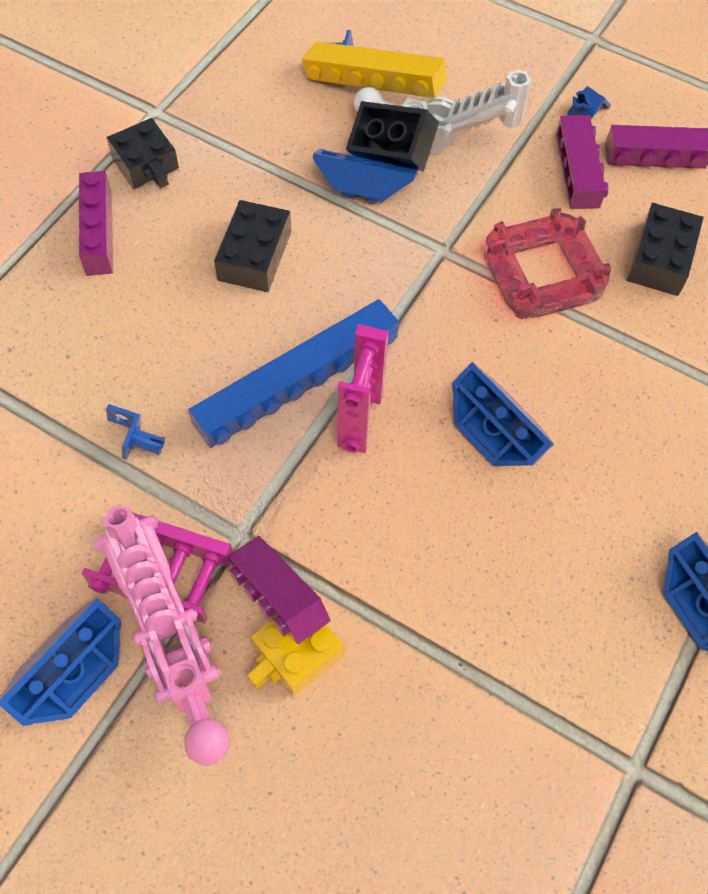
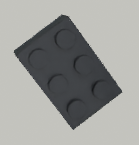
[346,101,439,172]
[214,200,292,293]
[626,202,704,296]

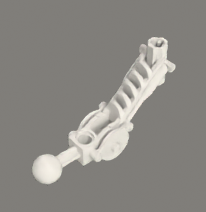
[353,70,531,155]

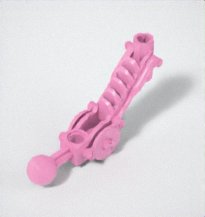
[93,505,229,766]

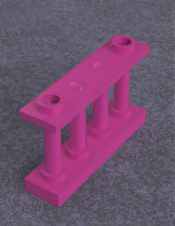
[337,324,389,453]
[82,512,233,624]

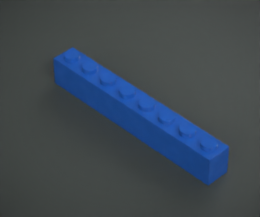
[188,299,399,448]

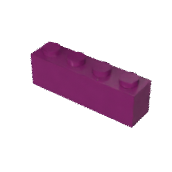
[556,115,608,209]
[605,125,708,169]
[79,171,113,276]
[228,536,331,645]

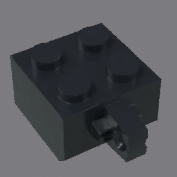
[106,118,179,188]

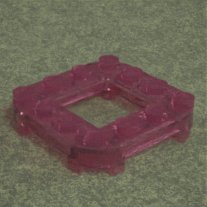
[483,208,611,319]

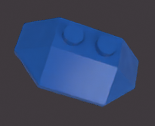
[313,148,418,202]
[452,362,554,466]
[663,532,708,651]
[0,597,121,726]

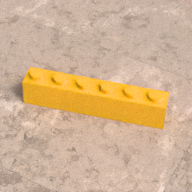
[302,41,447,98]

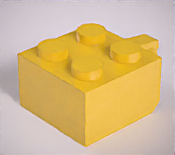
[247,618,344,696]

